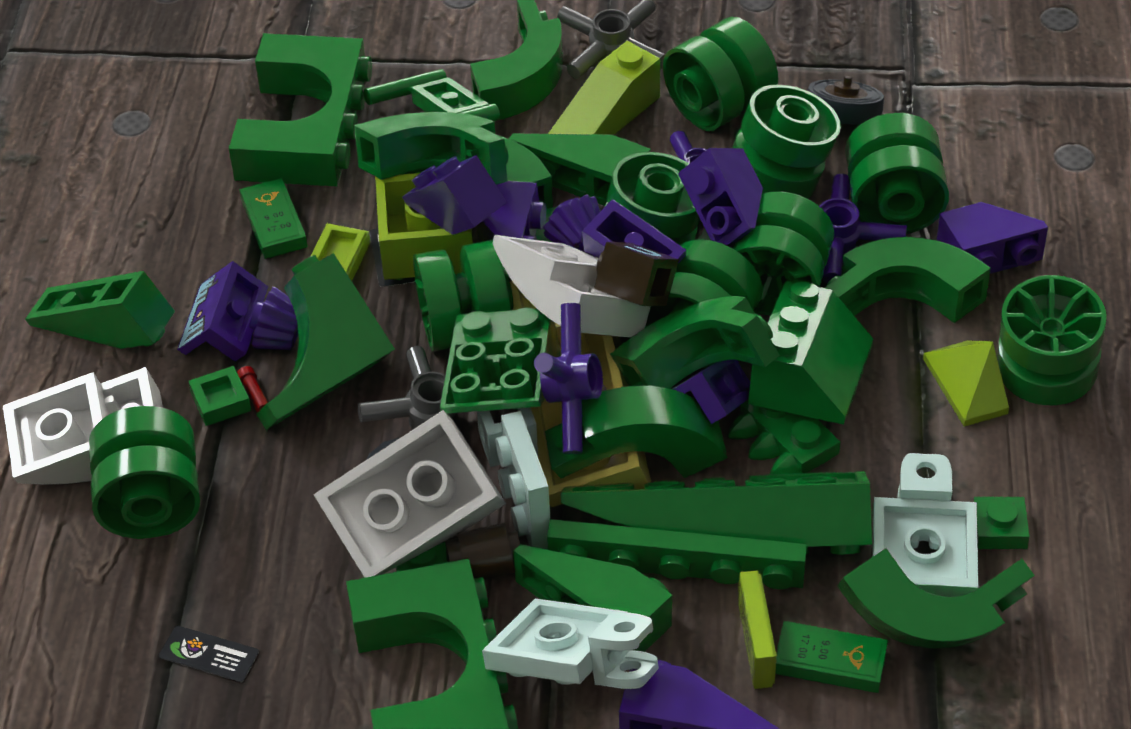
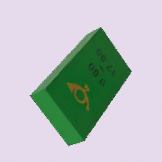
[239,178,308,259]
[775,621,888,693]

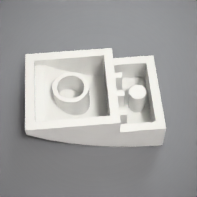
[492,235,651,338]
[3,367,163,484]

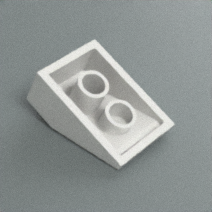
[313,410,506,578]

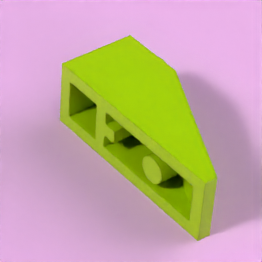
[548,41,660,135]

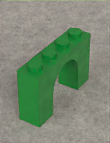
[229,33,372,187]
[346,558,518,729]

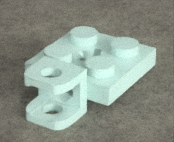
[477,407,550,550]
[872,453,978,597]
[482,598,659,689]

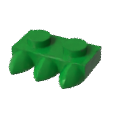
[728,399,840,474]

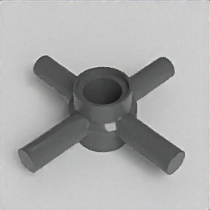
[557,0,666,79]
[358,346,456,429]

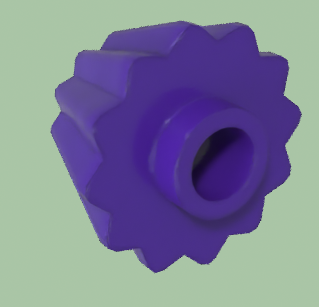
[543,194,600,252]
[249,287,299,350]

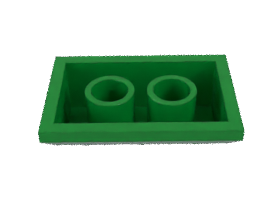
[748,281,873,425]

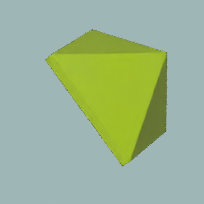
[923,341,1009,427]

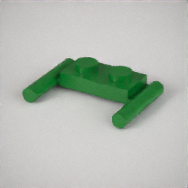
[363,69,500,121]

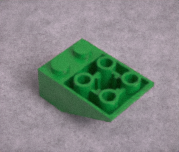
[440,307,561,414]

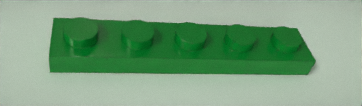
[547,519,807,589]

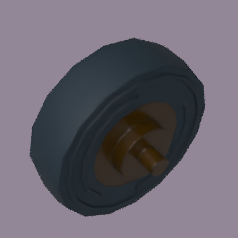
[807,76,884,128]

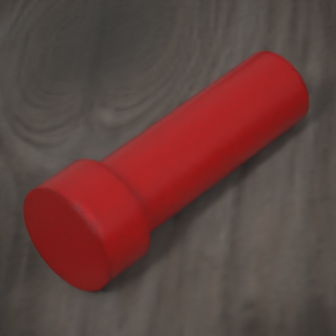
[237,366,268,413]

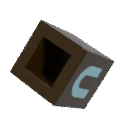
[594,242,679,306]

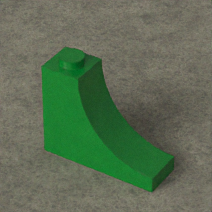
[256,253,395,431]

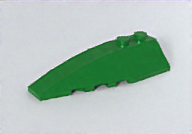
[561,471,872,554]

